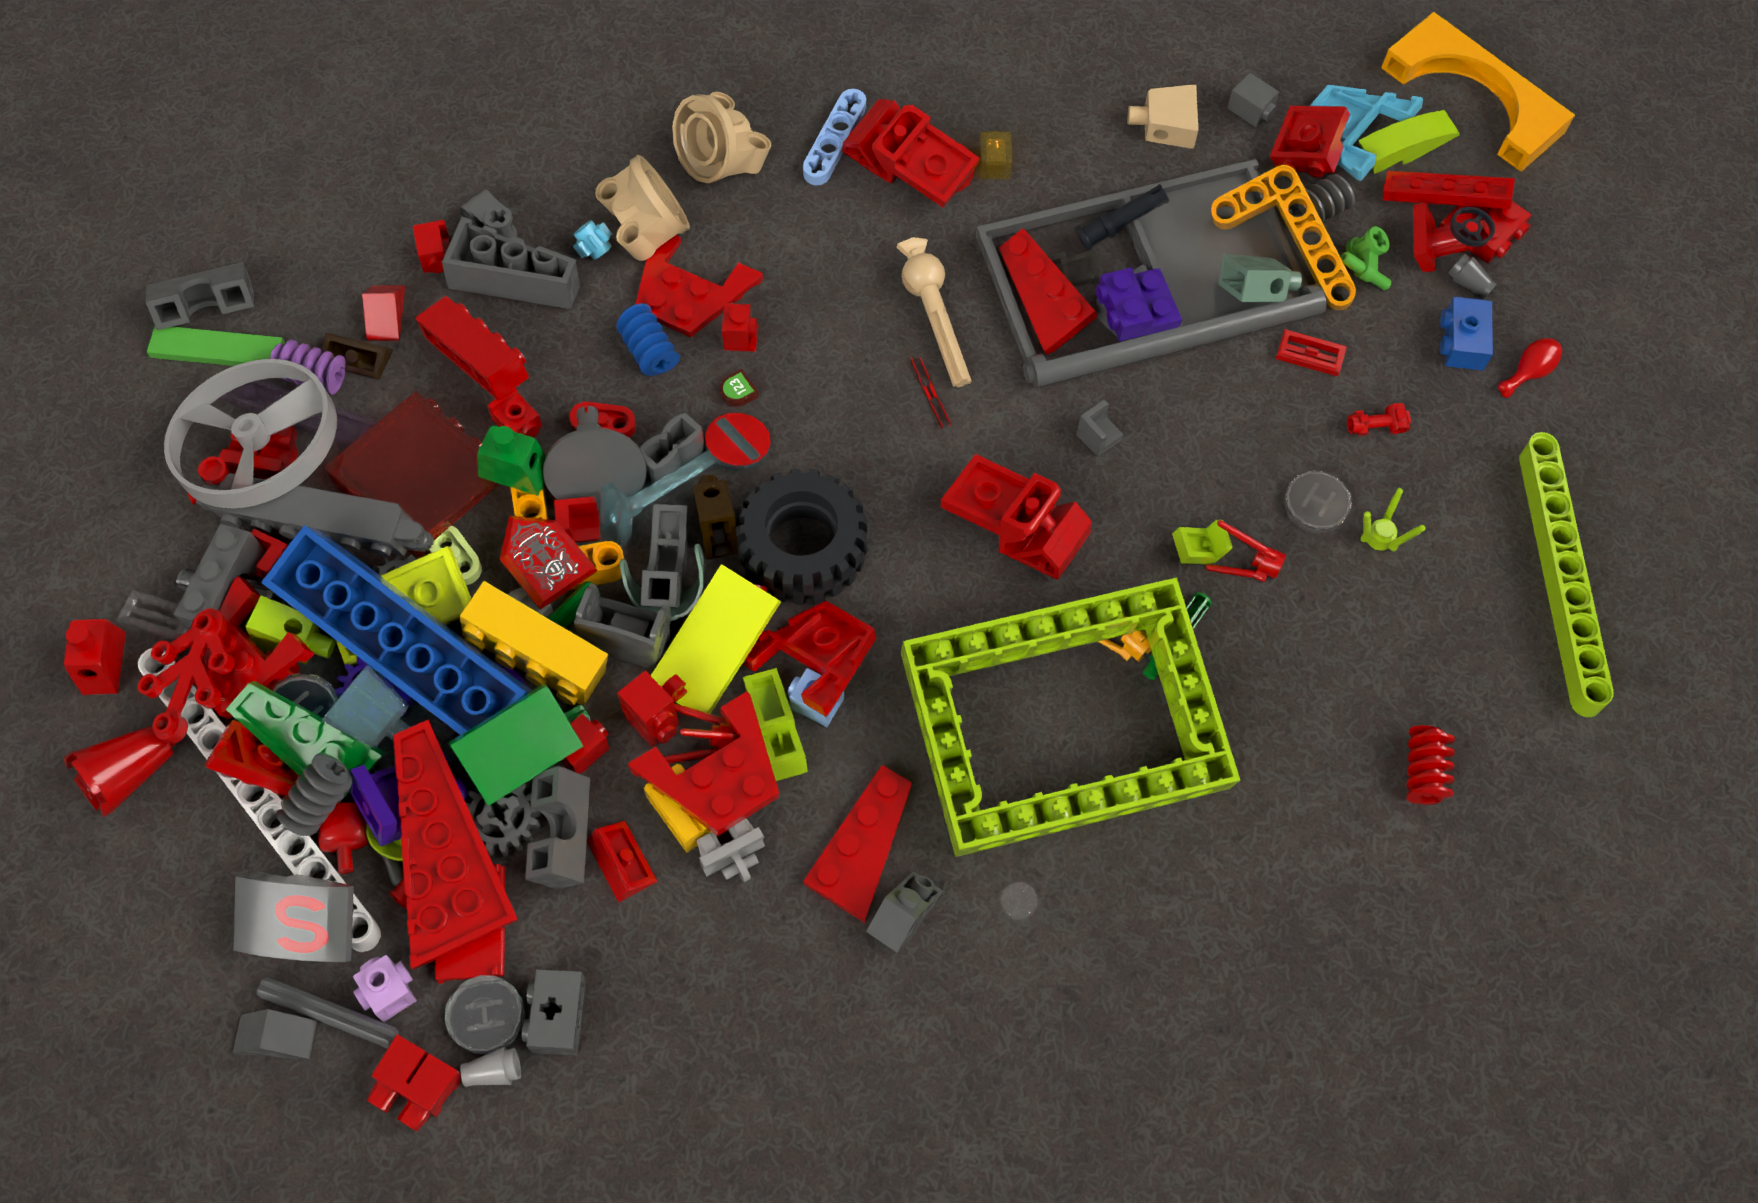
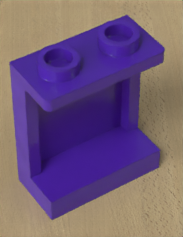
[349,752,467,847]

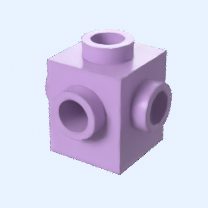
[353,955,417,1022]

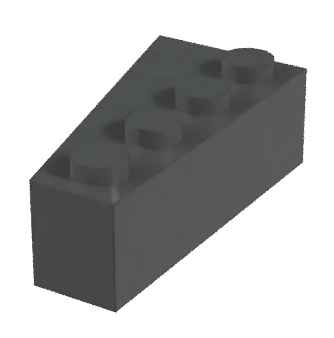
[442,217,580,309]

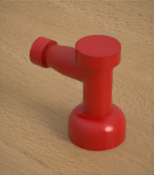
[187,456,228,505]

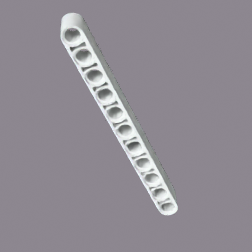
[138,648,381,952]

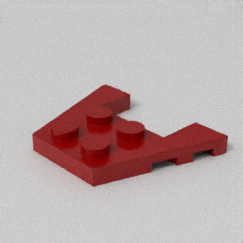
[635,235,763,338]
[193,576,314,719]
[742,601,877,717]
[628,691,779,836]

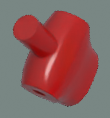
[318,802,369,874]

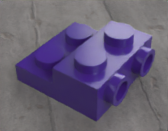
[1096,267,1182,342]

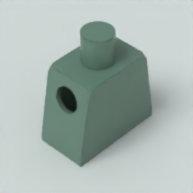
[1218,254,1302,302]

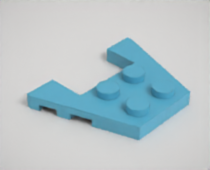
[1310,85,1423,181]

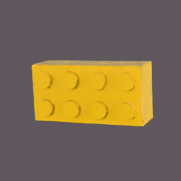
[460,581,608,706]

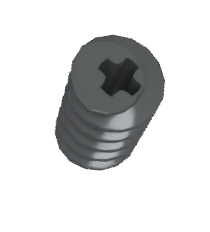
[1288,173,1355,222]
[276,753,352,836]

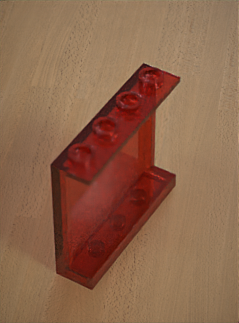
[324,391,508,559]

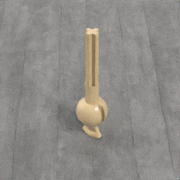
[897,237,971,388]

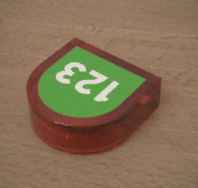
[720,369,759,407]

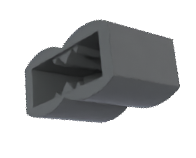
[640,413,705,489]

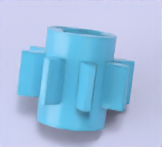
[573,220,612,260]

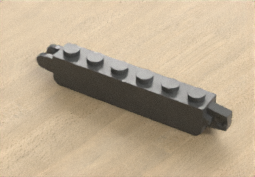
[196,473,434,558]

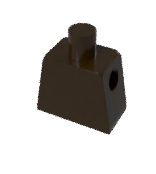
[693,475,739,560]

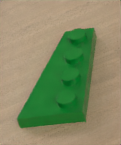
[226,681,386,804]

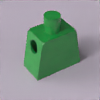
[477,425,546,496]

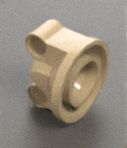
[672,92,771,183]
[595,155,690,261]

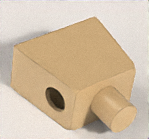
[1127,85,1198,148]

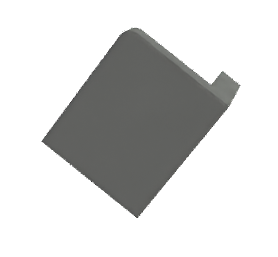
[1076,399,1124,457]

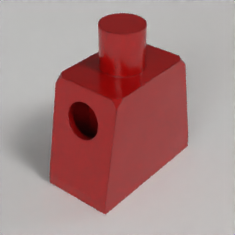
[64,619,126,695]

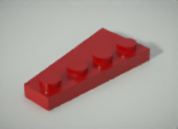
[803,765,912,923]

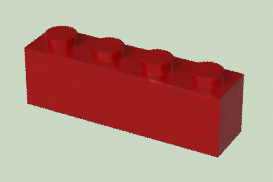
[415,296,529,400]

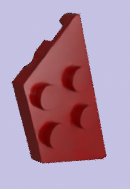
[205,720,299,796]

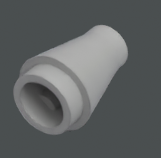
[460,1046,521,1087]

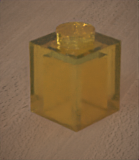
[979,131,1012,179]

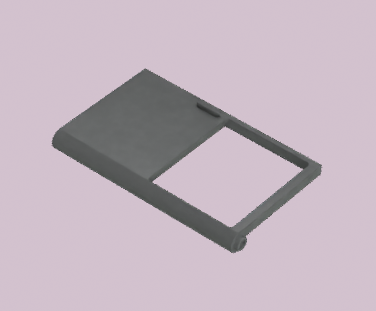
[976,159,1326,388]

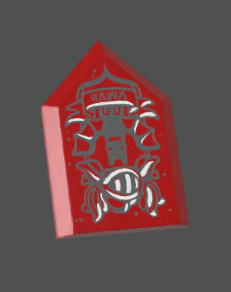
[500,516,597,610]

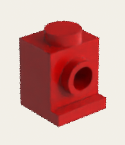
[413,219,451,273]
[722,303,758,352]
[487,388,543,438]

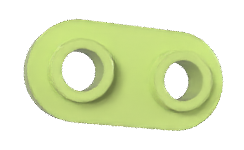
[429,525,482,585]

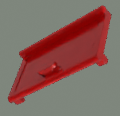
[435,864,505,984]

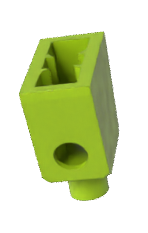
[246,596,336,664]

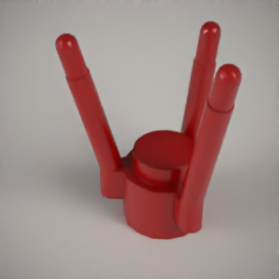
[1205,520,1286,582]
[664,704,738,763]

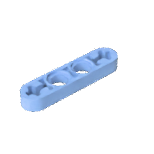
[803,89,866,185]

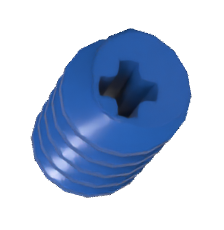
[616,303,680,376]

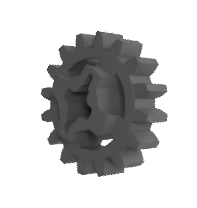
[466,783,542,857]

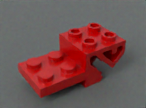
[842,99,980,208]
[941,454,1092,580]

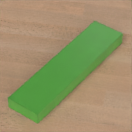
[147,326,285,366]

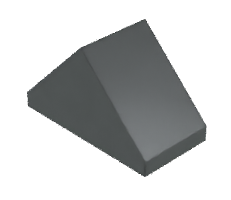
[233,1009,317,1060]

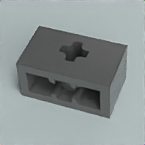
[522,969,586,1056]

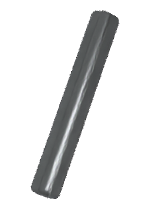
[256,977,399,1048]

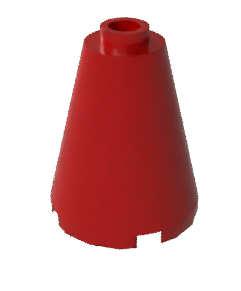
[63,725,176,818]

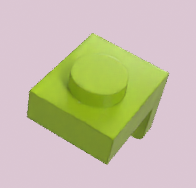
[1172,520,1232,564]

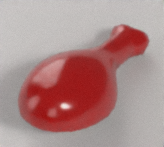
[1497,338,1562,398]

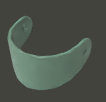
[620,544,704,620]

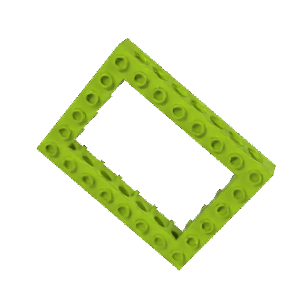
[901,577,1240,857]

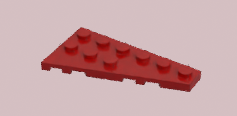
[393,720,519,970]

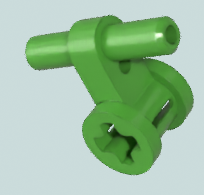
[1341,226,1391,291]

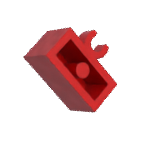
[618,670,687,747]

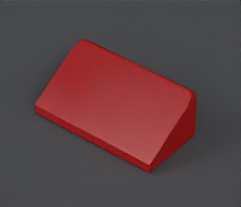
[586,820,658,902]

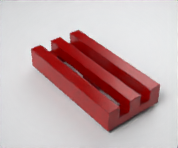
[1276,329,1347,377]

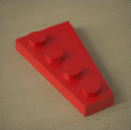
[999,228,1098,355]

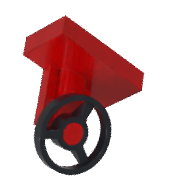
[1413,202,1495,272]

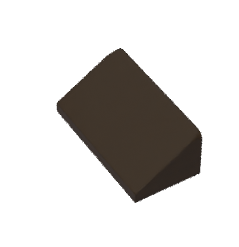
[321,332,394,380]

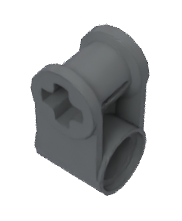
[459,189,517,239]

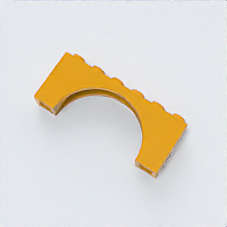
[1381,12,1575,172]

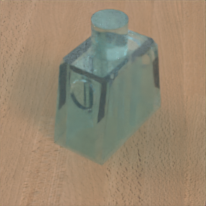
[322,664,410,748]

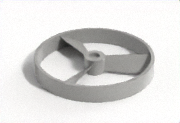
[164,359,337,508]

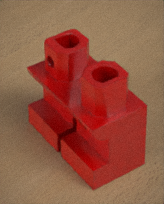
[219,425,299,480]
[366,1034,462,1132]

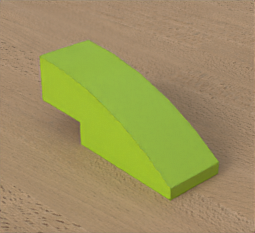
[1358,110,1460,174]
[743,668,808,781]

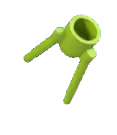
[1361,488,1425,551]

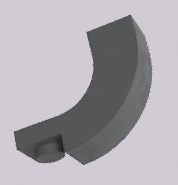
[641,504,689,607]

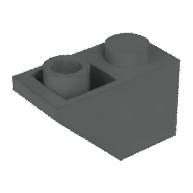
[866,871,944,953]

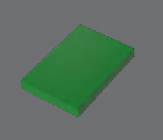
[449,684,583,806]

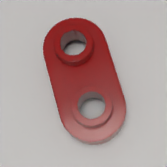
[569,402,636,438]

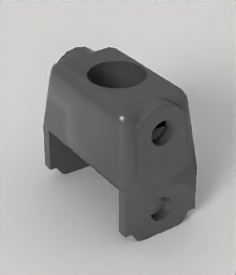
[574,583,671,668]

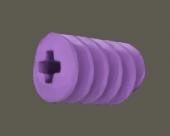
[270,339,345,395]

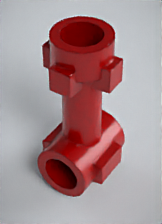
[1347,403,1412,436]

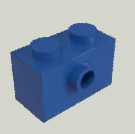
[1440,297,1493,371]

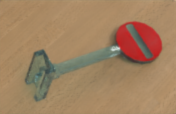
[600,413,771,548]

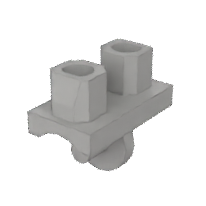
[697,819,765,882]

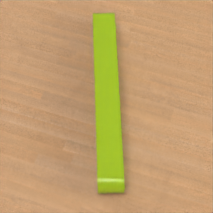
[1519,432,1613,717]

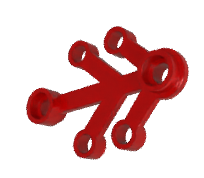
[138,608,235,744]

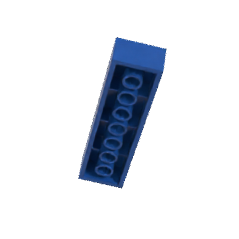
[261,525,532,735]

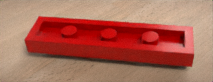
[1383,171,1515,209]

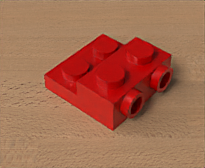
[1270,106,1350,178]
[1439,201,1532,264]

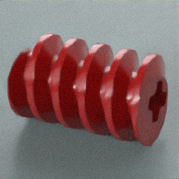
[1406,725,1455,805]

